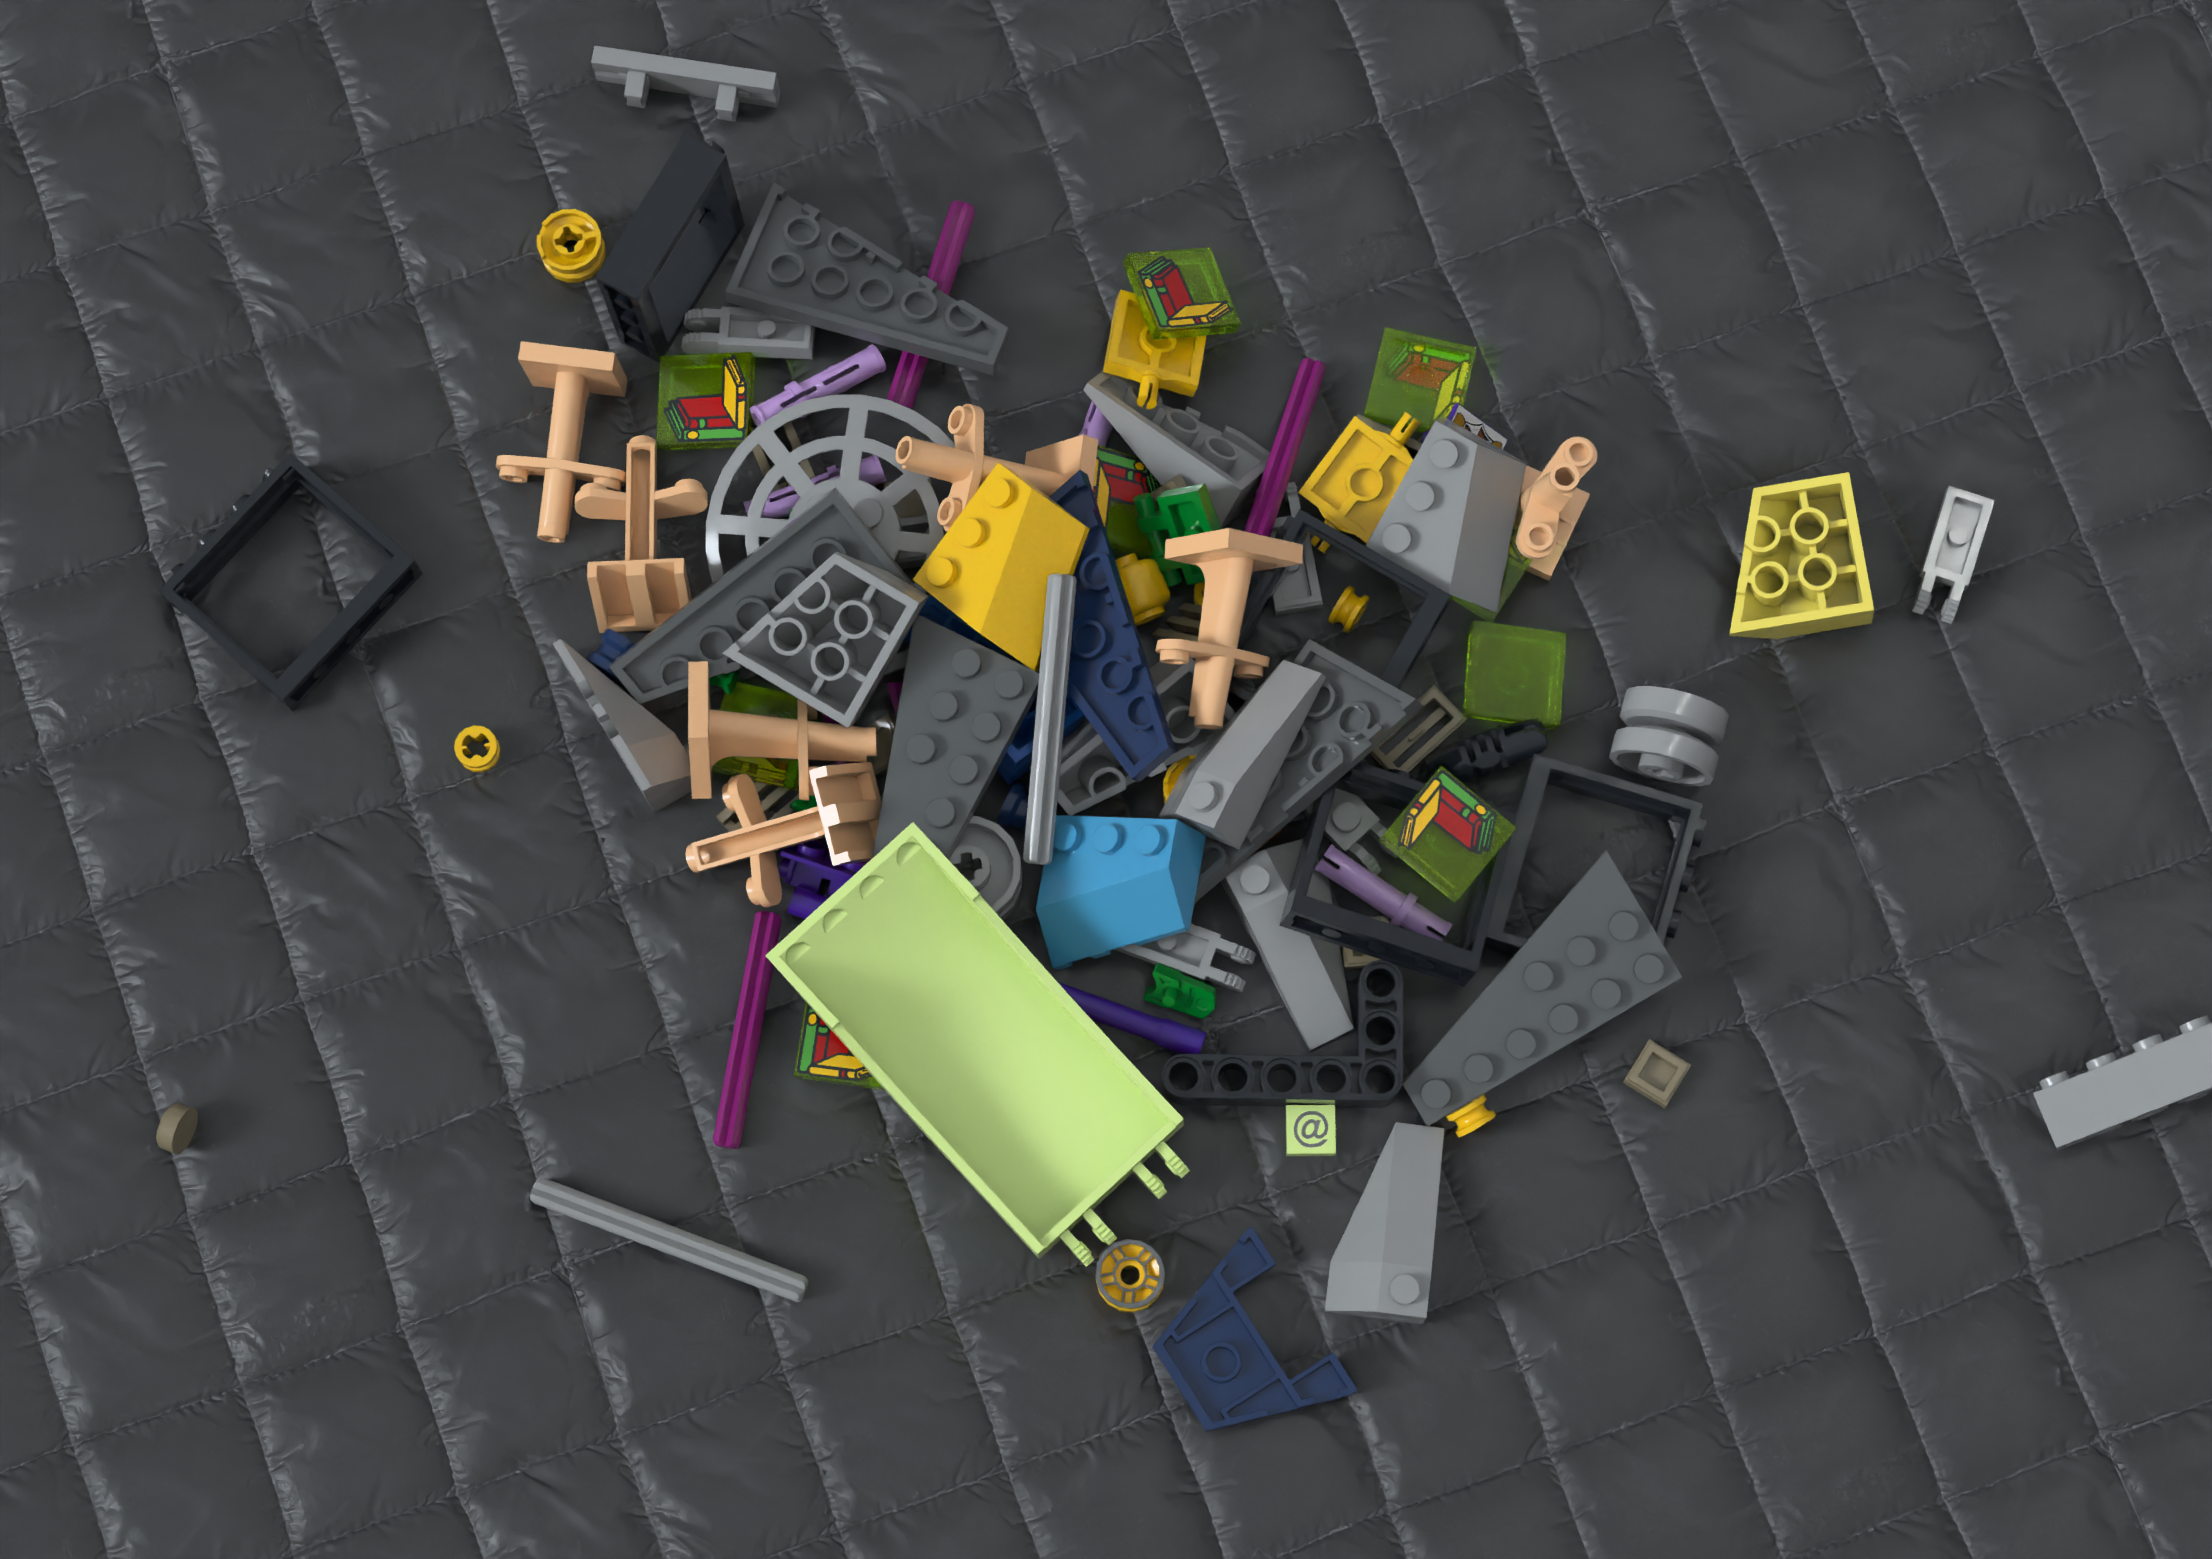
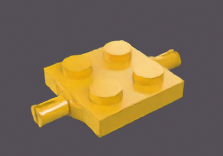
[1103,290,1208,409]
[1298,412,1421,554]

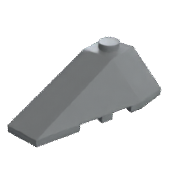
[1083,371,1270,529]
[553,639,692,813]
[1159,660,1326,849]
[1221,839,1354,1052]
[1324,1122,1445,1324]

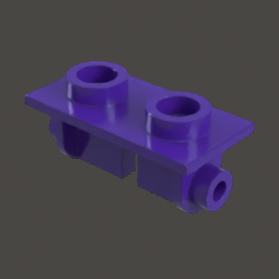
[778,840,869,897]

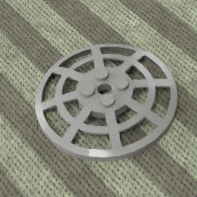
[706,394,955,675]

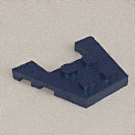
[1152,1227,1358,1432]

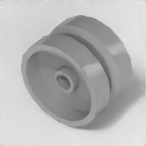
[1609,686,1729,786]
[949,816,1023,921]

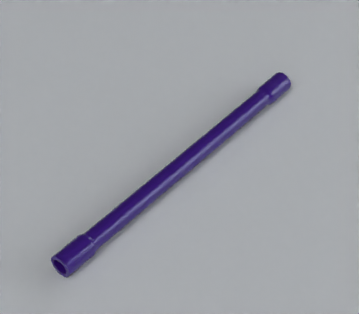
[787,886,1207,1054]

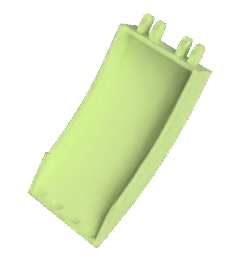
[765,822,1190,1267]

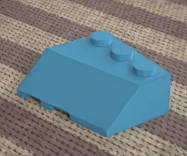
[1036,815,1206,970]

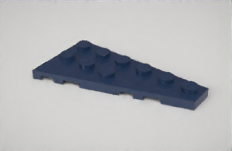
[1040,470,1176,782]

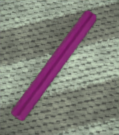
[887,200,975,409]
[1244,358,1325,537]
[713,911,782,1149]

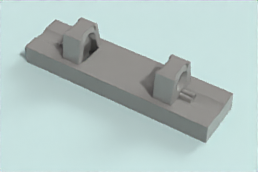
[591,45,781,122]

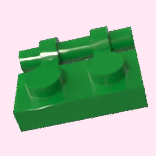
[1133,483,1221,587]

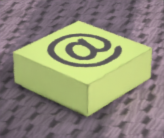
[1286,1105,1336,1156]

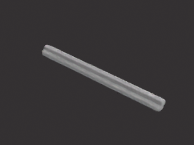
[1023,573,1077,865]
[530,1177,808,1302]

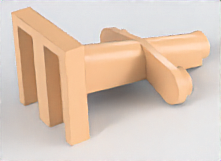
[496,341,628,543]
[895,404,1098,531]
[575,435,708,633]
[1507,437,1597,581]
[1155,528,1303,729]
[688,661,876,801]
[686,762,882,908]

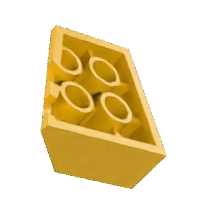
[913,462,1089,672]

